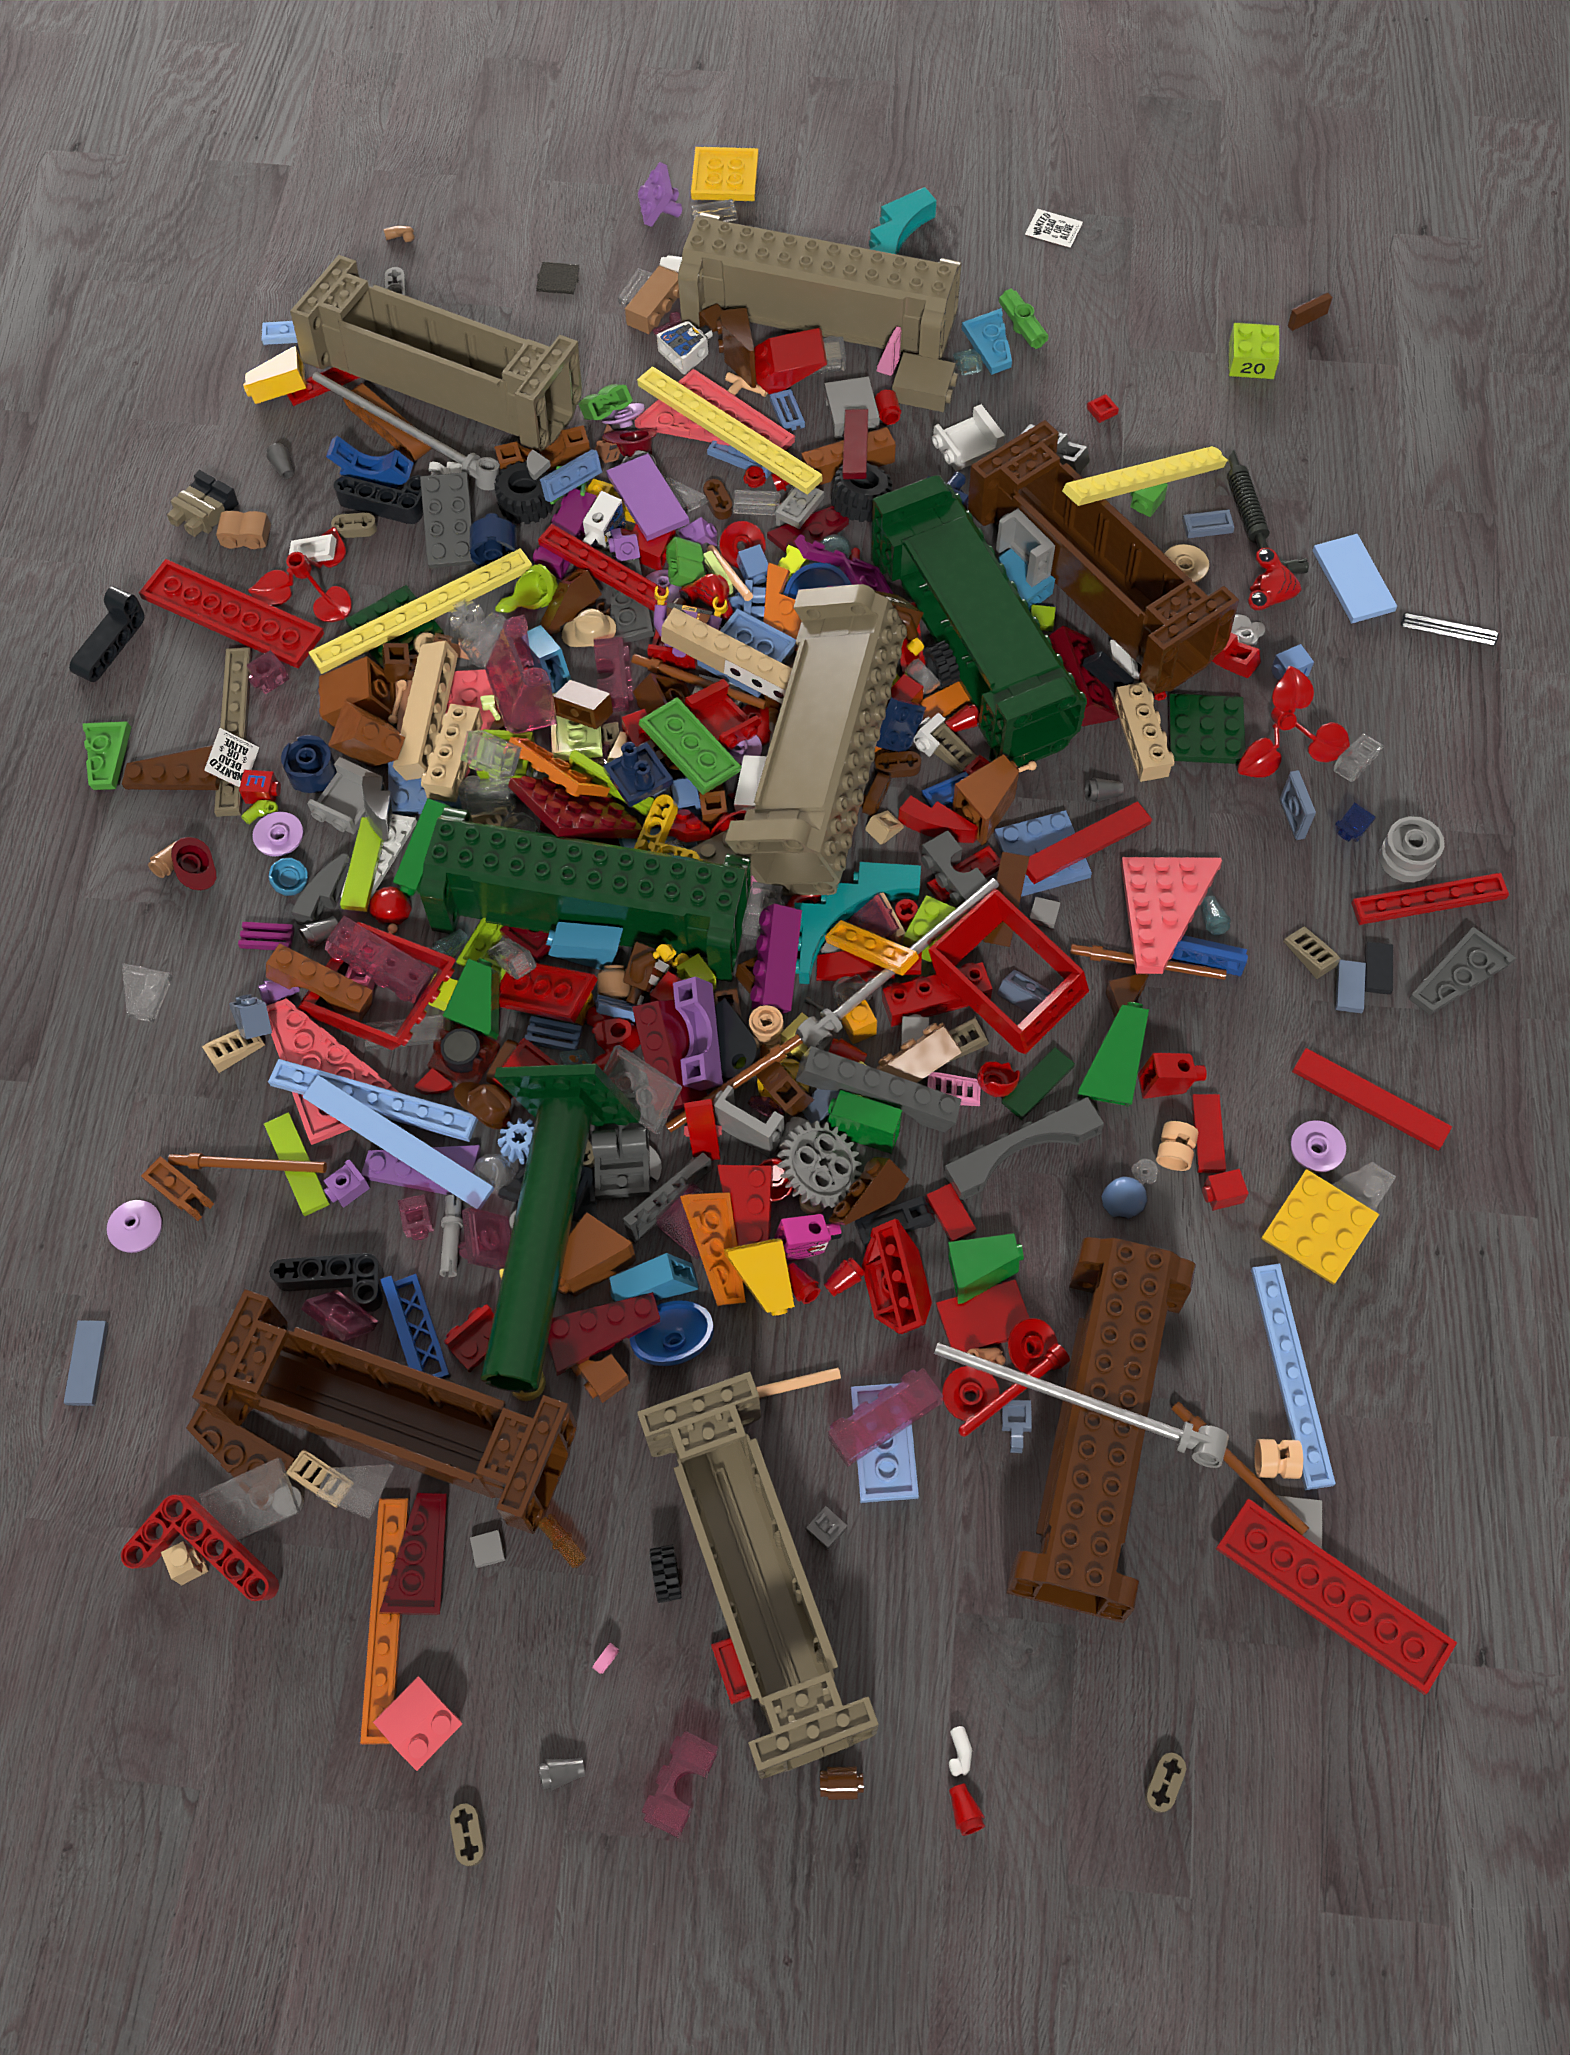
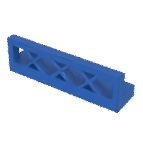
[1170,935,1248,976]
[380,1274,450,1379]

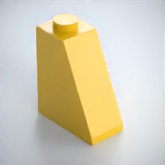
[243,346,306,404]
[724,1238,795,1316]

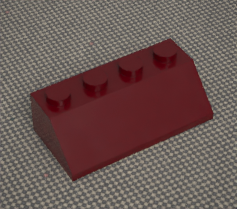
[1048,625,1120,726]
[632,1000,707,1114]

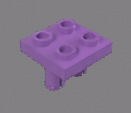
[638,162,682,227]

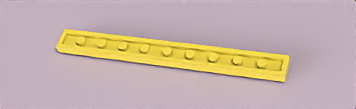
[637,366,822,495]
[1062,446,1228,506]
[309,548,532,674]

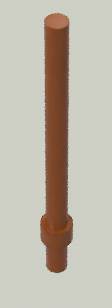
[631,654,767,710]
[1070,944,1227,980]
[665,1034,804,1133]
[168,1153,327,1173]
[1171,1401,1309,1536]

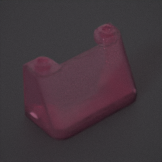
[485,615,557,734]

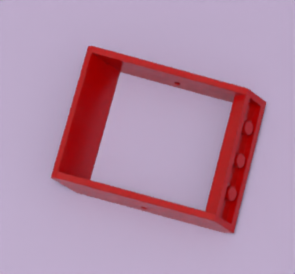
[928,889,1089,1054]
[297,922,456,1050]

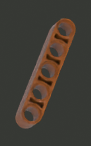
[343,383,432,463]

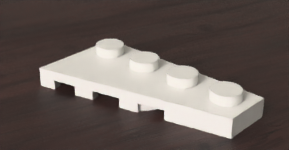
[340,814,417,899]

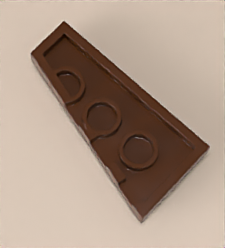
[121,745,221,790]
[186,1405,296,1511]

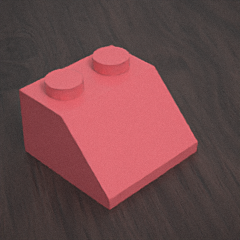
[373,1676,462,1771]

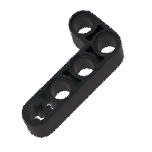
[333,475,423,524]
[69,586,145,682]
[269,1253,384,1312]

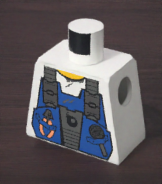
[657,321,713,375]
[583,491,626,550]

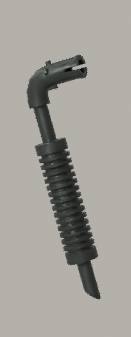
[1227,450,1309,574]

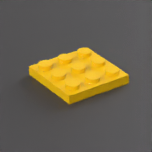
[691,147,759,201]
[1261,1169,1379,1285]

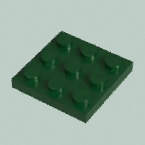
[346,585,444,670]
[1168,694,1245,764]

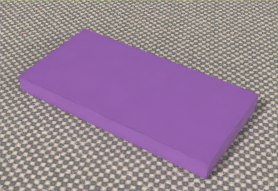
[606,454,689,541]

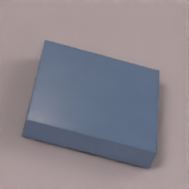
[1279,770,1316,840]

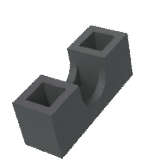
[921,831,988,907]

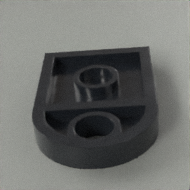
[715,998,761,1080]

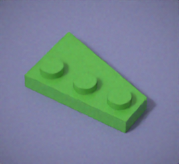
[82,722,131,790]

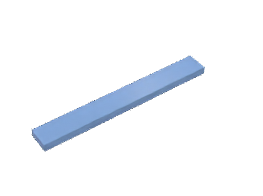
[268,1059,478,1142]
[303,1075,495,1211]
[1251,1264,1336,1490]

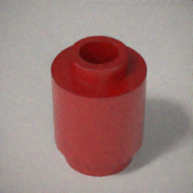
[875,389,901,425]

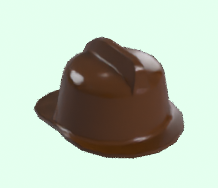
[454,1082,512,1129]

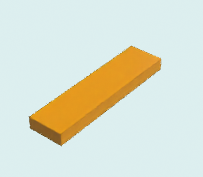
[825,920,919,976]

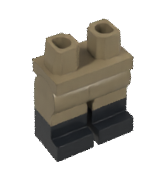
[167,470,239,537]

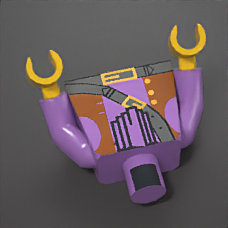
[654,586,728,657]

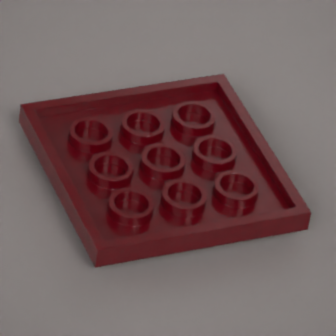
[508,776,643,839]

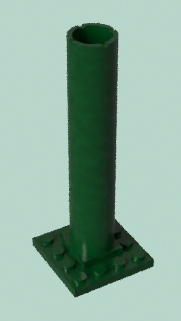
[481,1064,641,1393]

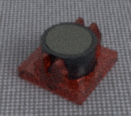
[427,1022,500,1083]

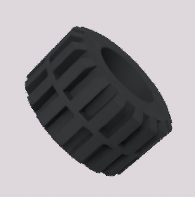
[494,461,555,525]
[831,463,892,522]

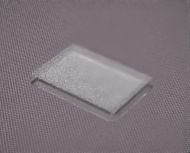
[603,1045,682,1134]
[199,1458,301,1549]

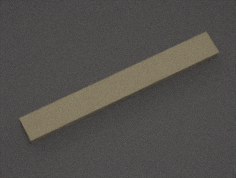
[214,647,252,817]

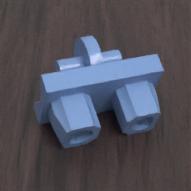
[729,580,766,622]

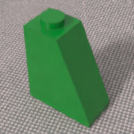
[443,958,499,1040]
[948,1233,1024,1304]

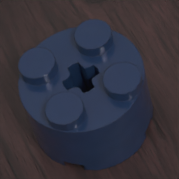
[469,513,517,567]
[281,735,337,793]

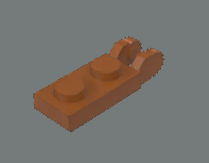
[141,1156,214,1221]

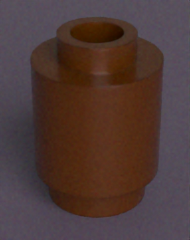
[820,1766,864,1800]

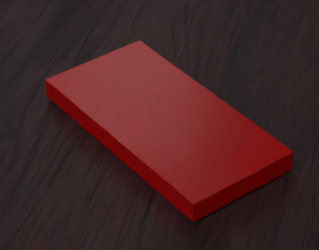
[499,959,598,1023]

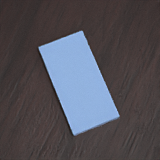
[1313,534,1397,624]
[851,1383,919,1503]

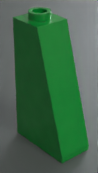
[393,798,452,897]
[1077,1002,1149,1107]

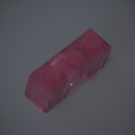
[594,637,633,712]
[642,1731,719,1839]

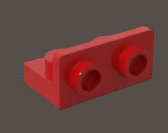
[444,1304,494,1373]

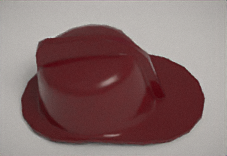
[602,429,657,458]
[171,837,217,891]

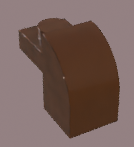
[382,643,419,684]

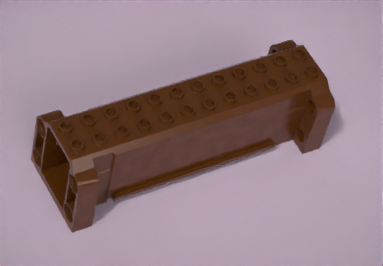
[968,420,1239,694]
[1006,1237,1196,1623]
[192,1289,577,1534]

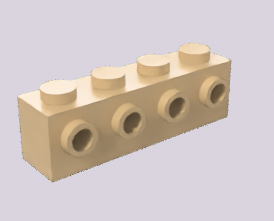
[1114,682,1174,782]
[421,704,483,803]

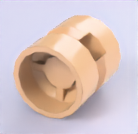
[749,1005,784,1049]
[1156,1121,1199,1171]
[1254,1439,1303,1479]

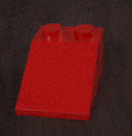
[754,328,827,395]

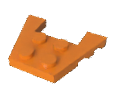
[763,563,802,652]

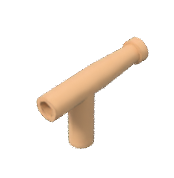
[725,372,768,397]

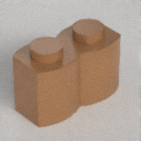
[216,511,271,549]

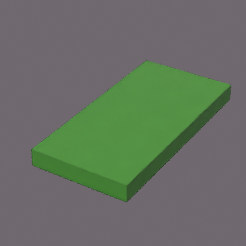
[638,697,742,795]

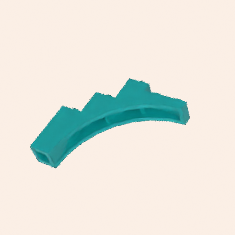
[869,187,936,255]
[794,862,921,984]

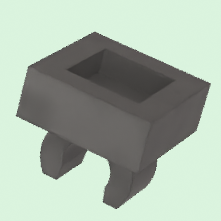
[806,1506,848,1549]

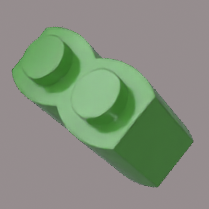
[578,385,632,420]
[666,536,706,587]

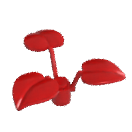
[248,527,352,622]
[1237,666,1350,778]

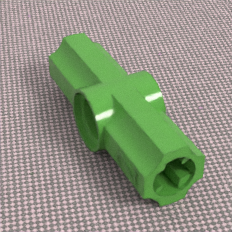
[999,288,1048,349]

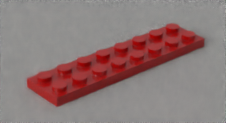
[139,559,324,669]
[1215,1499,1457,1695]

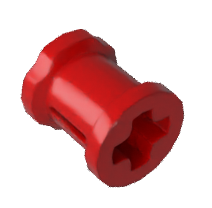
[895,899,918,931]

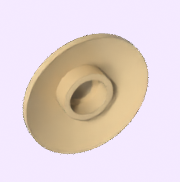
[1164,544,1209,583]

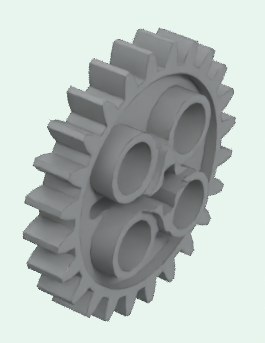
[777,1121,862,1209]

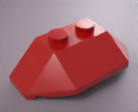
[862,1219,932,1334]

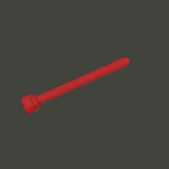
[958,1343,1070,1437]

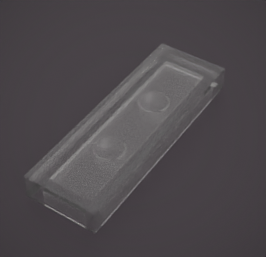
[365,1015,445,1050]

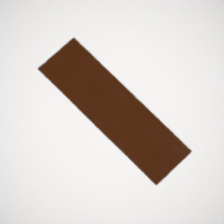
[983,852,1030,947]

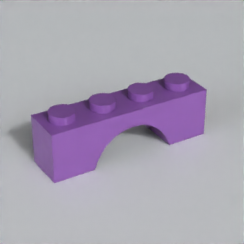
[673,977,723,1091]

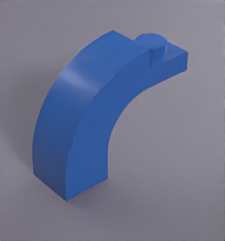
[326,436,414,488]

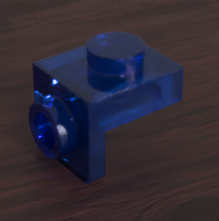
[1335,802,1376,842]

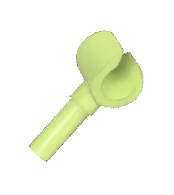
[481,695,501,720]

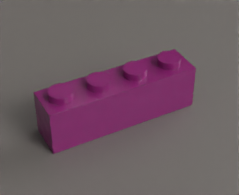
[533,489,597,580]
[750,903,802,1014]

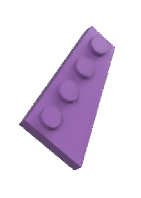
[361,1145,481,1196]

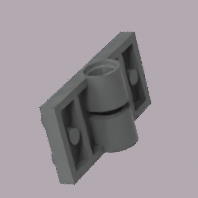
[420,472,475,568]
[592,1091,651,1200]

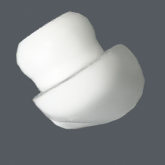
[948,1726,972,1776]

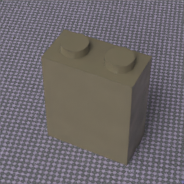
[892,352,959,412]

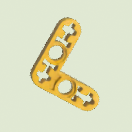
[634,795,703,861]

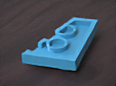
[961,308,1012,375]

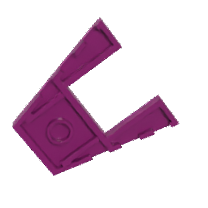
[794,534,893,594]

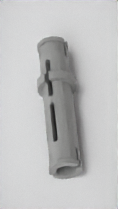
[439,1194,463,1277]

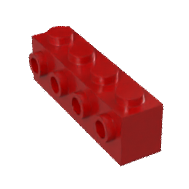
[882,962,993,1027]

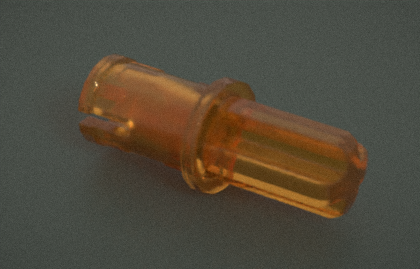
[538,1514,586,1568]

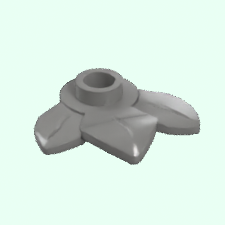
[1231,614,1265,647]

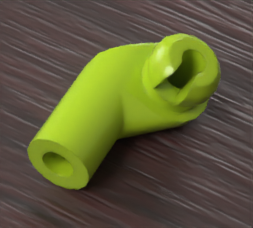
[241,800,278,825]

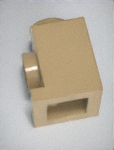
[161,1541,209,1585]

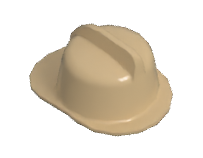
[562,609,616,647]

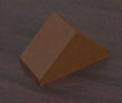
[1106,974,1149,1017]

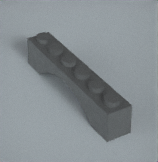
[795,1046,962,1133]
[944,1097,1104,1202]

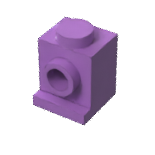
[323,1160,370,1208]

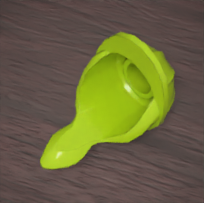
[495,564,558,613]

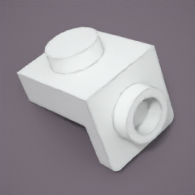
[913,712,945,757]

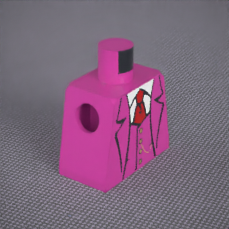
[774,1214,842,1263]

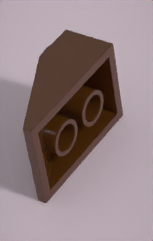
[716,308,756,388]

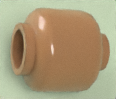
[597,965,631,1000]

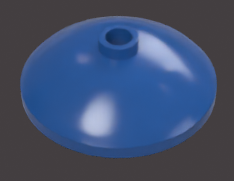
[784,563,852,600]
[630,1301,714,1366]

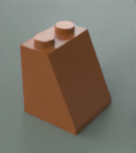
[318,656,396,727]
[328,701,405,767]
[952,754,1019,846]
[558,1212,637,1297]

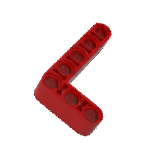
[121,1495,279,1601]

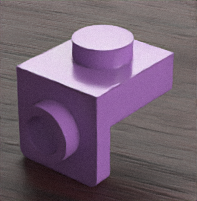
[679,517,718,547]
[608,528,640,562]

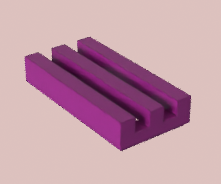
[238,922,295,950]

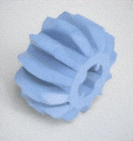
[498,1118,534,1165]

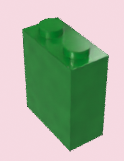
[828,1090,902,1154]

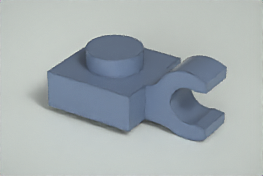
[1002,1400,1032,1453]

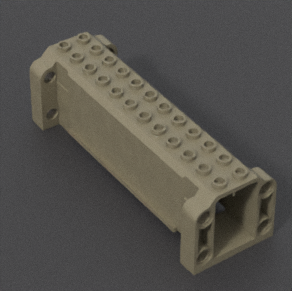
[678,212,962,360]
[290,255,582,452]
[725,584,907,896]
[637,1372,879,1779]

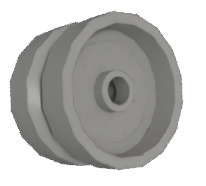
[1379,816,1445,882]

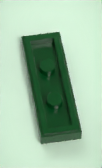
[1002,1047,1075,1120]

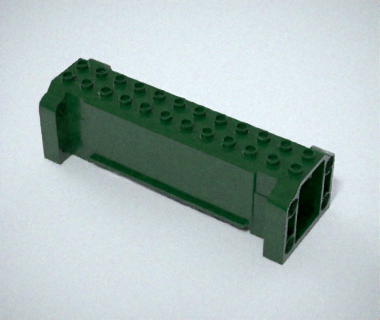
[871,475,1087,768]
[420,807,752,982]

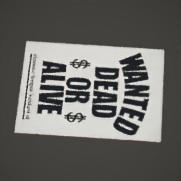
[1025,209,1083,248]
[204,728,259,788]

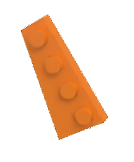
[507,737,610,797]
[680,1193,746,1306]

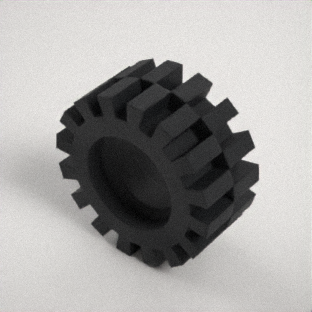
[923,641,960,689]
[650,1544,682,1603]

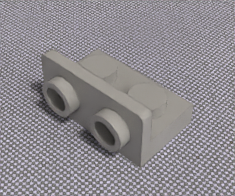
[775,487,824,529]

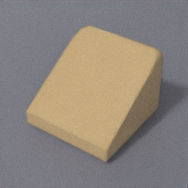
[866,810,904,844]

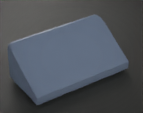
[997,970,1052,1014]
[802,1089,840,1126]

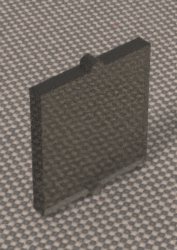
[536,262,580,295]

